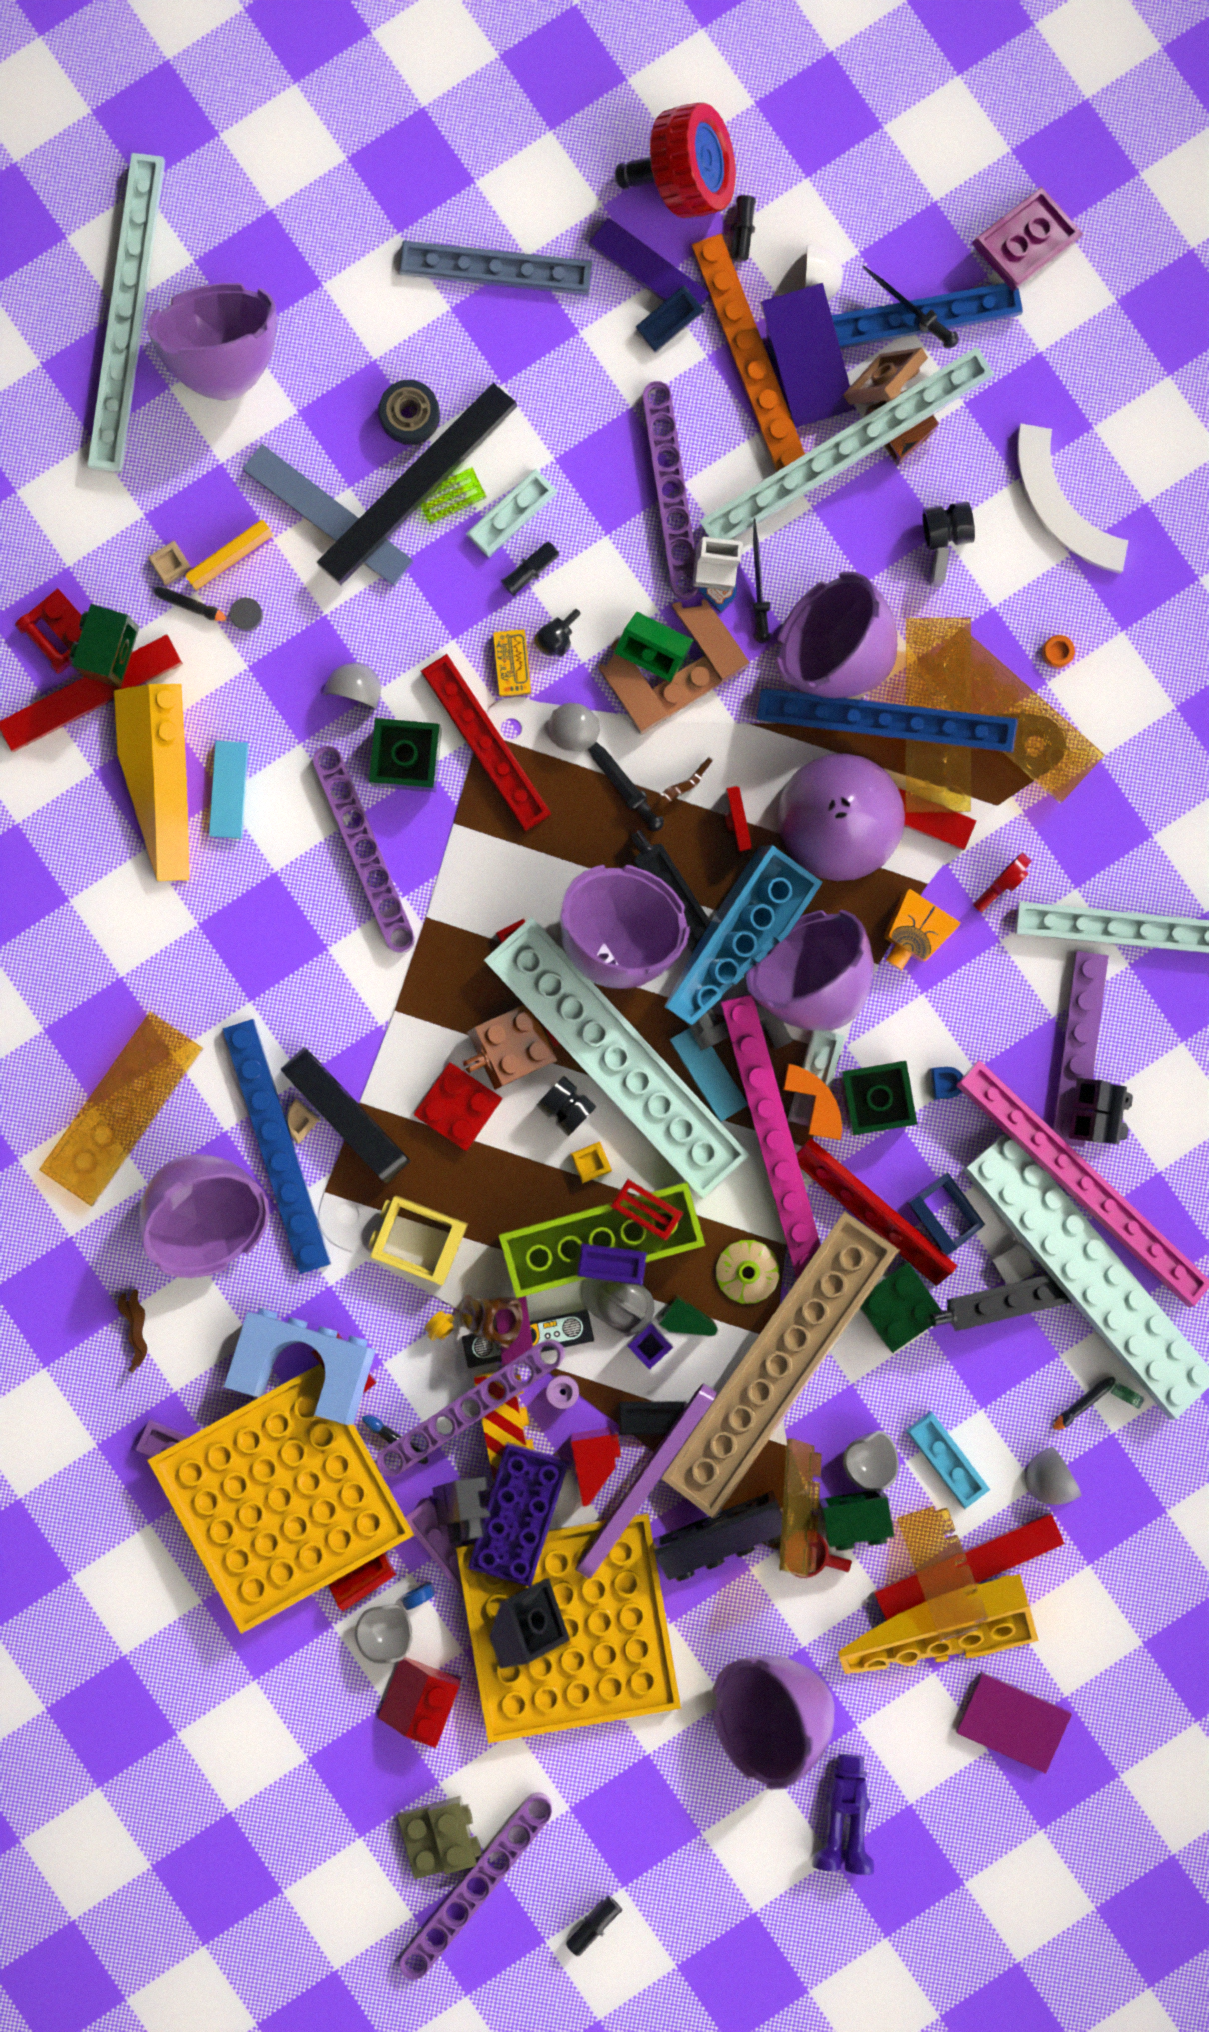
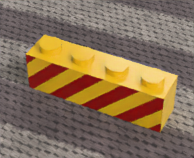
[474,1370,535,1483]

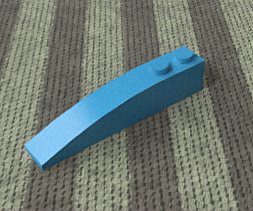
[664,845,822,1025]

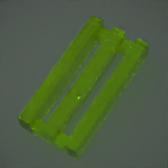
[420,467,487,525]

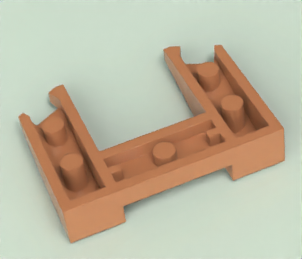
[598,599,750,735]

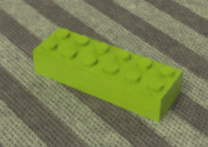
[499,1182,705,1299]

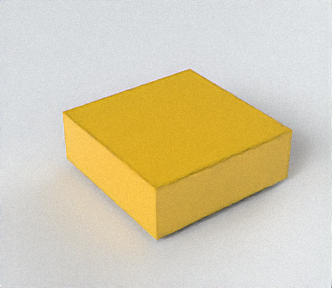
[570,1141,612,1183]

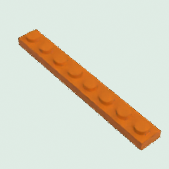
[691,233,805,472]

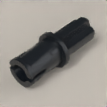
[730,195,756,262]
[501,542,559,596]
[566,1895,623,1957]

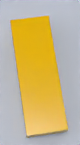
[185,520,274,591]

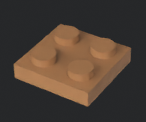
[843,347,928,405]

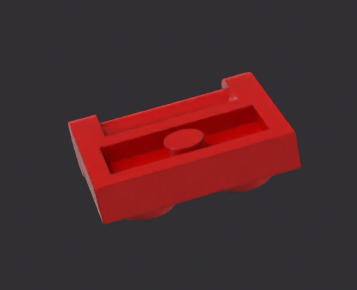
[15,588,82,674]

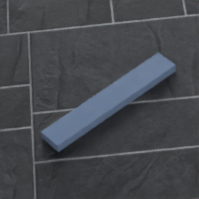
[399,240,592,296]
[242,444,414,587]

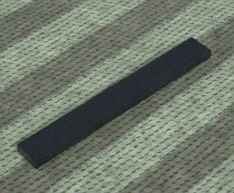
[316,382,518,586]

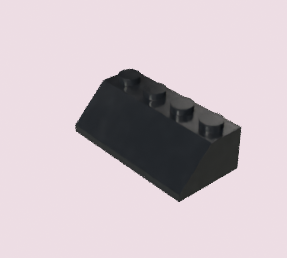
[653,1490,789,1581]

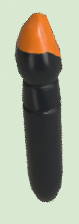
[153,587,226,621]
[1053,1376,1116,1430]

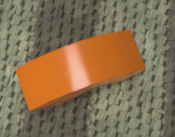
[782,1064,842,1140]

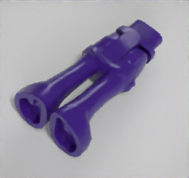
[812,1754,874,1875]

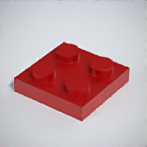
[414,1062,503,1151]

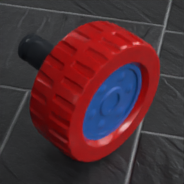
[615,102,736,218]

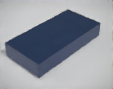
[635,285,705,353]

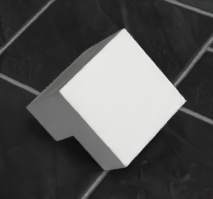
[692,537,743,591]

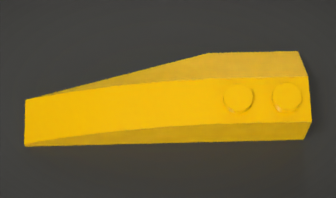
[114,684,189,882]
[838,1574,1039,1674]

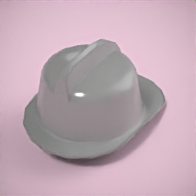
[581,1278,655,1333]

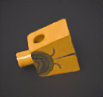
[884,889,960,971]

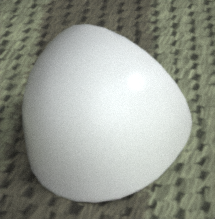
[805,245,844,301]

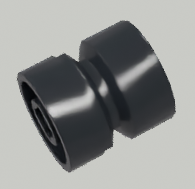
[922,501,975,550]
[536,1076,597,1136]

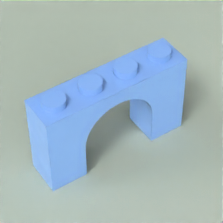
[224,1308,376,1425]

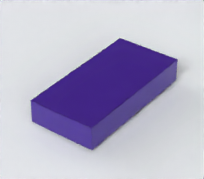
[577,1243,647,1285]

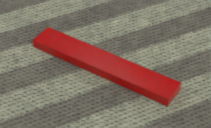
[0,634,183,752]
[420,654,552,832]
[796,1138,958,1286]
[873,1513,1065,1621]

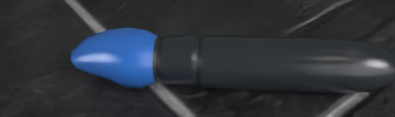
[362,1415,428,1464]

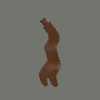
[650,757,713,815]
[118,1289,148,1373]

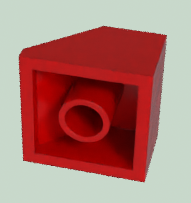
[571,1427,621,1507]
[378,1657,462,1748]

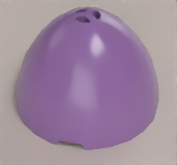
[147,283,277,401]
[775,572,898,698]
[777,753,905,881]
[560,865,690,989]
[746,910,874,1031]
[139,1154,269,1278]
[712,1656,835,1790]

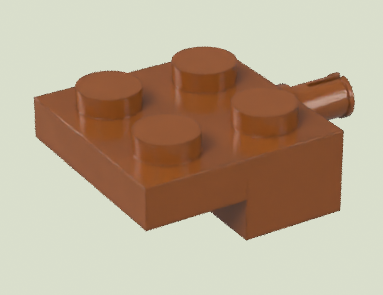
[463,1005,557,1090]

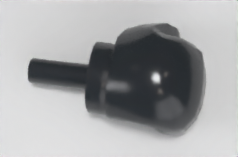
[534,608,581,657]

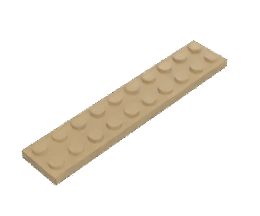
[661,1212,899,1518]

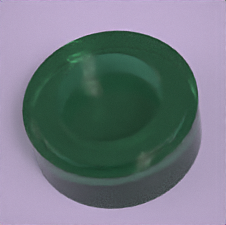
[1111,1383,1145,1409]

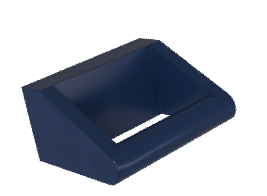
[906,1172,986,1255]

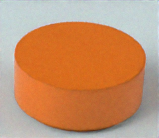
[1041,635,1075,668]

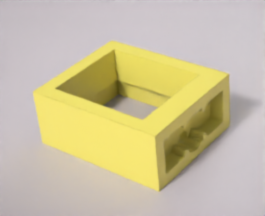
[368,1195,468,1286]

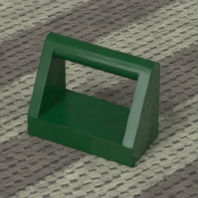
[657,1294,718,1337]

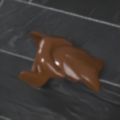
[460,1295,523,1348]

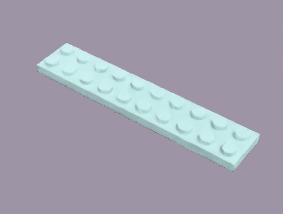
[484,917,750,1199]
[963,1132,1209,1421]

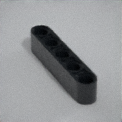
[280,1047,411,1184]

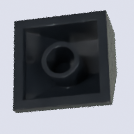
[490,1578,570,1669]

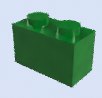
[614,611,693,682]

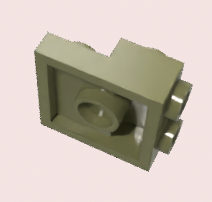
[397,1796,482,1880]

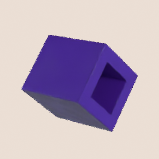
[627,1321,673,1370]

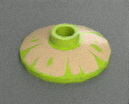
[716,1240,779,1304]

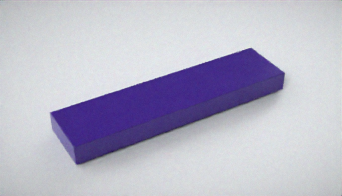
[589,217,710,306]

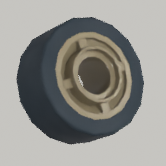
[379,380,440,445]

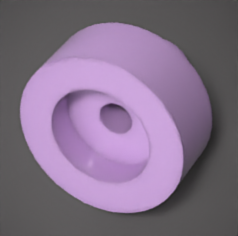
[546,1375,579,1409]

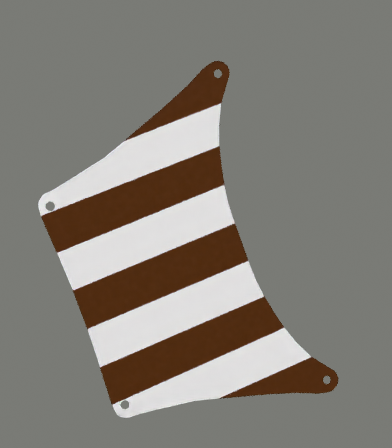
[318,697,1066,1549]

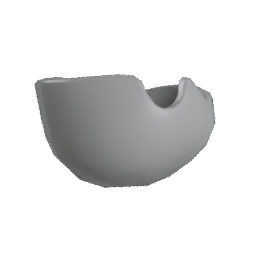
[548,703,600,752]

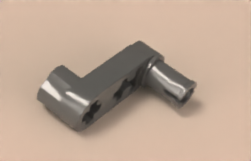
[686,1004,793,1051]

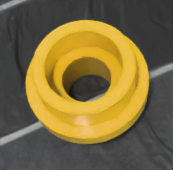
[424,1310,454,1341]

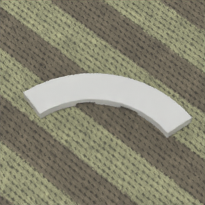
[1017,423,1129,574]

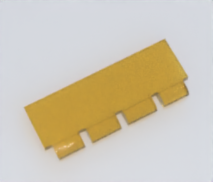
[779,1438,822,1577]
[897,1506,988,1642]

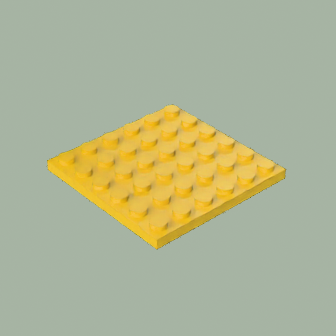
[148,1363,414,1634]
[456,1512,681,1743]

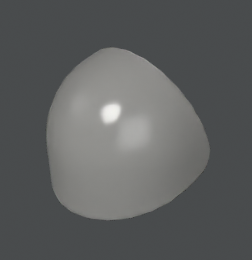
[323,662,381,710]
[843,1431,899,1491]
[1025,1447,1082,1505]
[355,1605,412,1663]

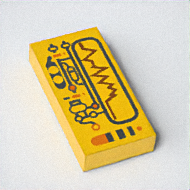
[493,629,531,697]

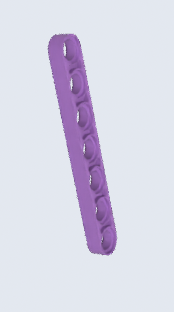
[643,381,699,600]
[313,746,415,953]
[377,1339,565,1477]
[575,1383,717,1579]
[400,1792,552,1980]

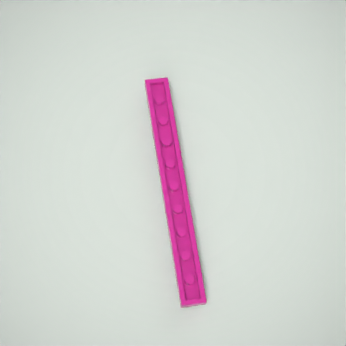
[720,993,821,1281]
[956,1060,1209,1308]

